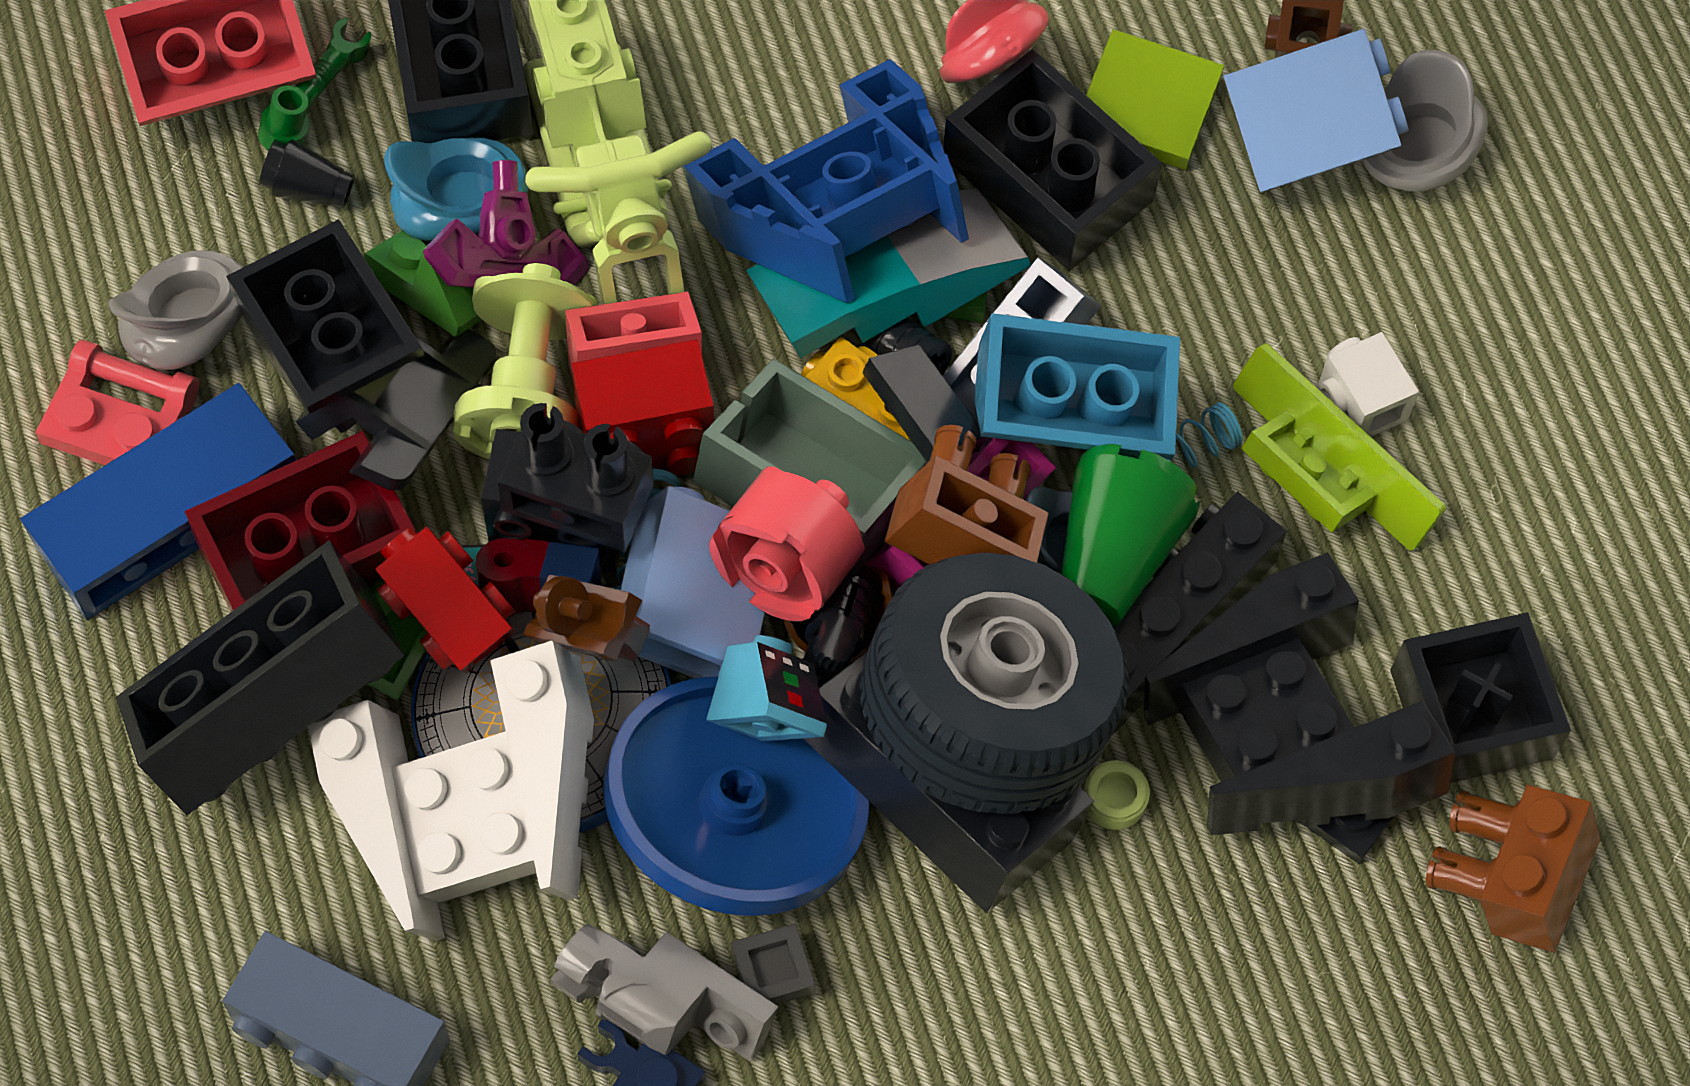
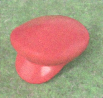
[939,0,1049,83]

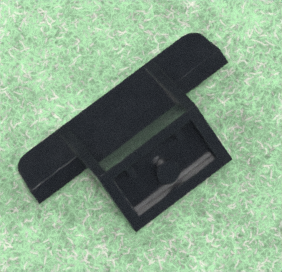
[295,329,496,490]

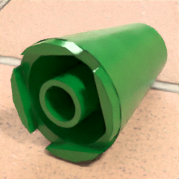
[1061,444,1200,627]

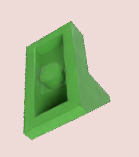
[364,230,482,337]

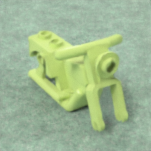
[523,0,712,305]

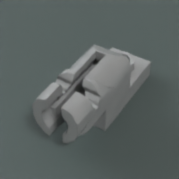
[550,924,778,1061]

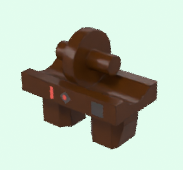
[523,575,650,662]

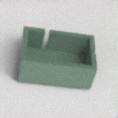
[693,358,927,575]

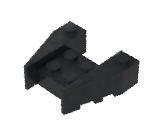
[1144,552,1456,835]

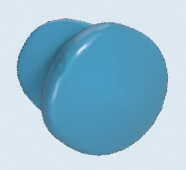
[384,138,528,241]

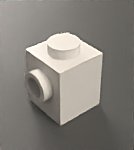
[1318,332,1419,437]

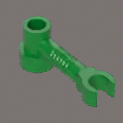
[258,18,371,151]

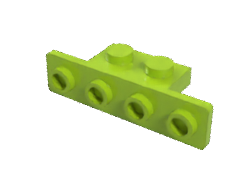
[1233,343,1446,551]

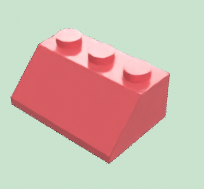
[104,0,317,126]

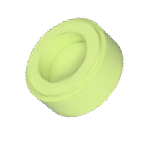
[1083,760,1150,830]

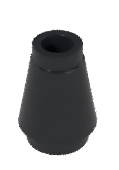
[259,139,355,209]

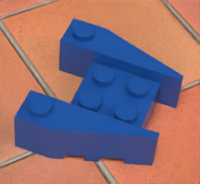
[683,59,969,303]

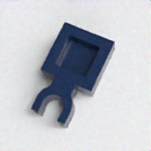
[577,1020,706,1086]

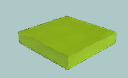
[1086,29,1224,170]

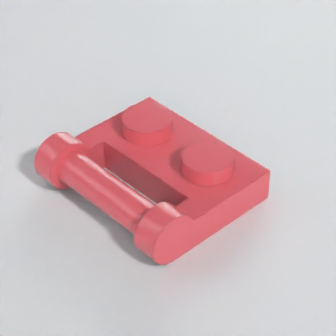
[35,339,199,465]

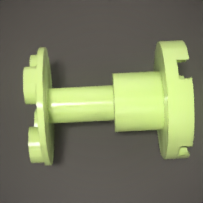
[453,263,598,459]

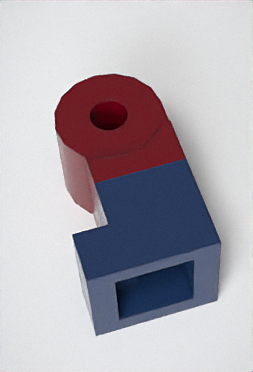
[475,538,602,615]

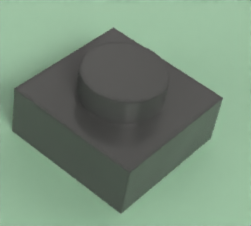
[731,923,816,1005]

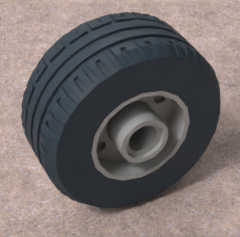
[859,553,1129,814]

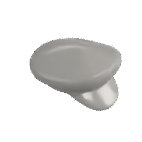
[1362,50,1488,191]
[108,250,243,370]

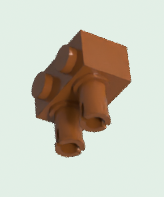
[885,425,1049,564]
[1426,784,1600,953]

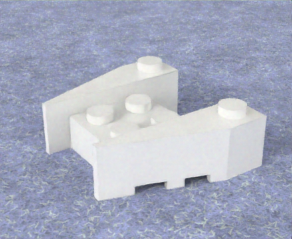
[308,640,594,941]

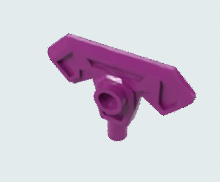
[423,160,589,288]

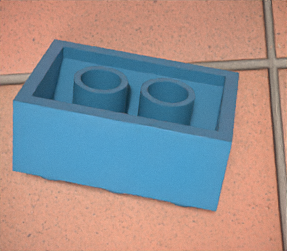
[975,313,1180,460]

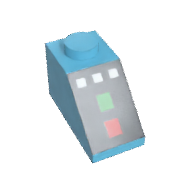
[706,635,827,741]

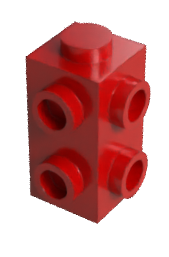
[375,526,516,674]

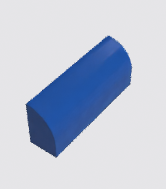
[20,382,296,620]

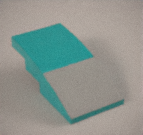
[746,188,1031,359]

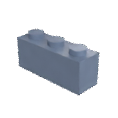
[222,931,450,1086]

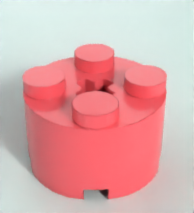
[709,466,865,621]

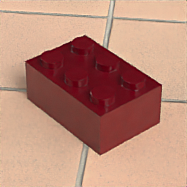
[184,431,417,612]

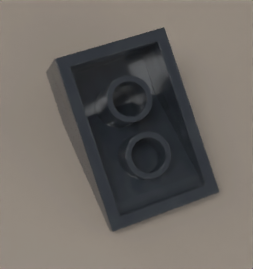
[226,219,425,414]

